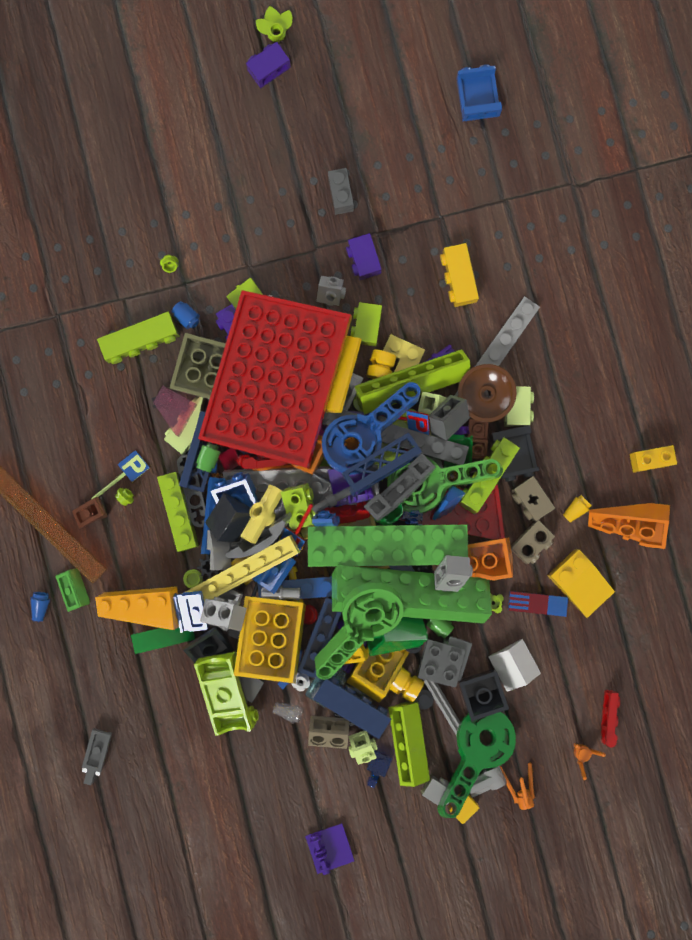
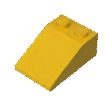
[547,549,615,618]
[346,646,409,702]

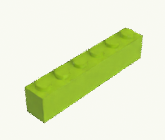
[355,349,470,415]

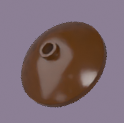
[458,364,517,422]

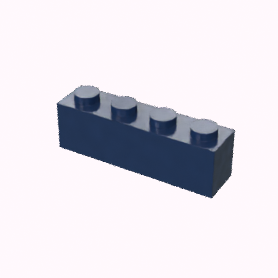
[298,597,341,678]
[311,676,391,739]

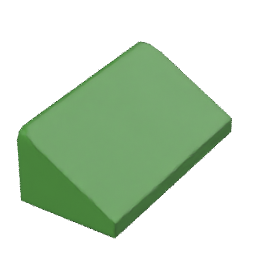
[55,568,90,612]

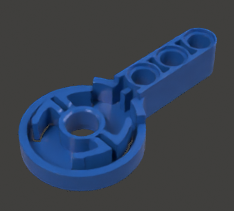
[322,382,420,475]

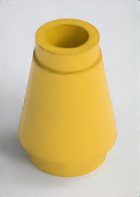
[563,495,592,523]

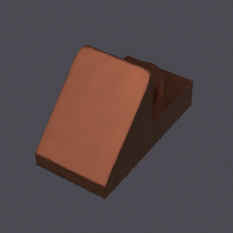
[72,497,108,529]

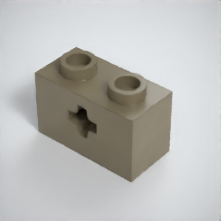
[512,476,555,522]

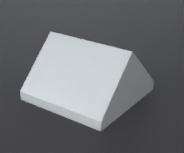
[489,639,541,691]

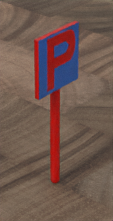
[371,410,430,435]
[279,504,313,557]

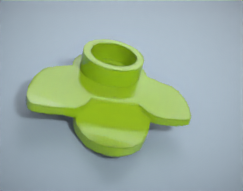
[256,6,292,42]

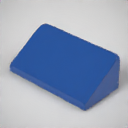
[433,486,465,520]

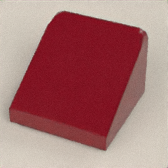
[219,448,240,470]

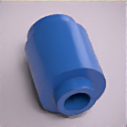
[171,301,200,329]

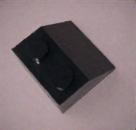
[458,669,509,721]

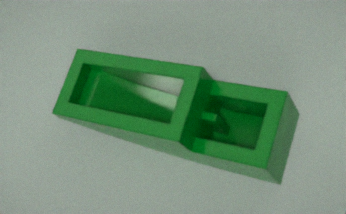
[131,627,195,654]

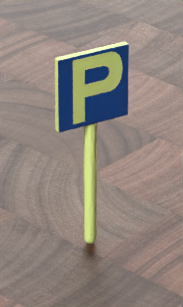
[91,450,150,499]

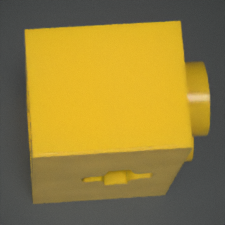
[630,445,677,473]

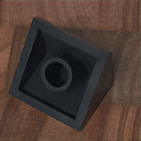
[205,492,251,542]
[182,626,234,663]

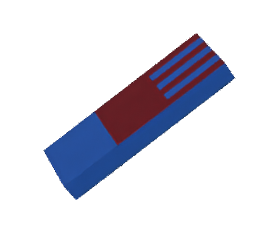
[508,591,568,617]

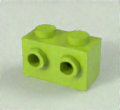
[351,302,382,346]
[280,483,318,530]

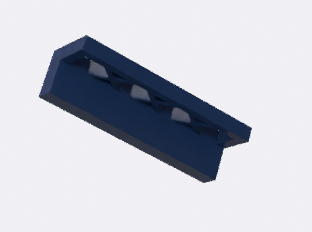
[179,411,218,492]
[342,432,422,497]

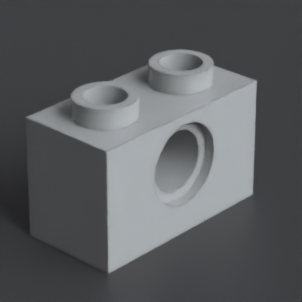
[434,555,473,592]

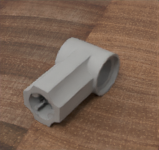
[470,766,507,798]

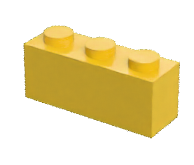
[440,243,479,307]

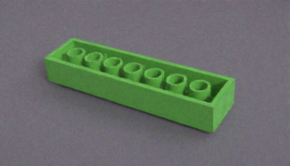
[308,525,468,567]
[332,565,492,623]

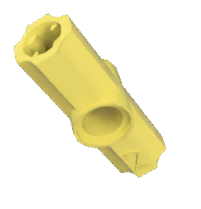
[241,485,282,544]

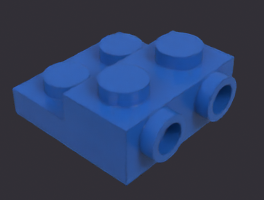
[211,472,259,507]

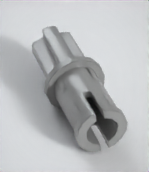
[261,586,301,600]

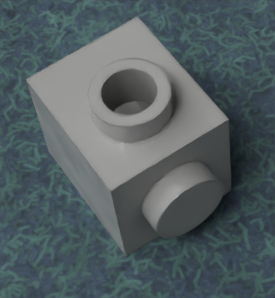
[421,774,449,805]

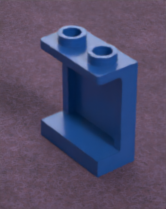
[456,65,502,121]

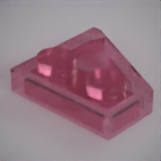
[153,386,197,437]

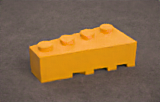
[95,587,179,630]

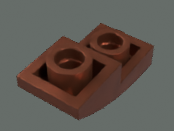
[468,418,488,459]

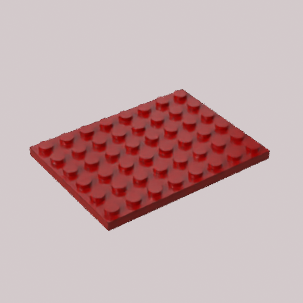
[198,290,352,469]

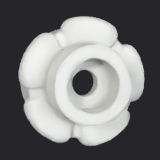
[291,672,310,691]

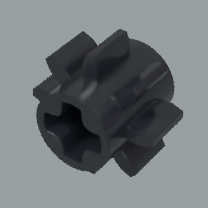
[197,555,219,579]

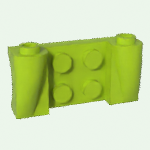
[194,652,259,736]

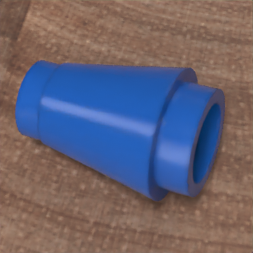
[30,592,50,621]

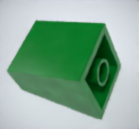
[367,617,428,656]

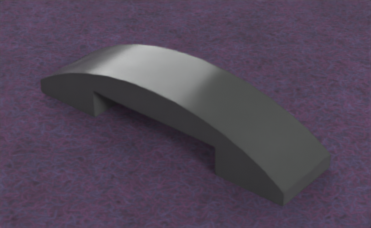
[364,454,436,521]
[225,512,292,558]

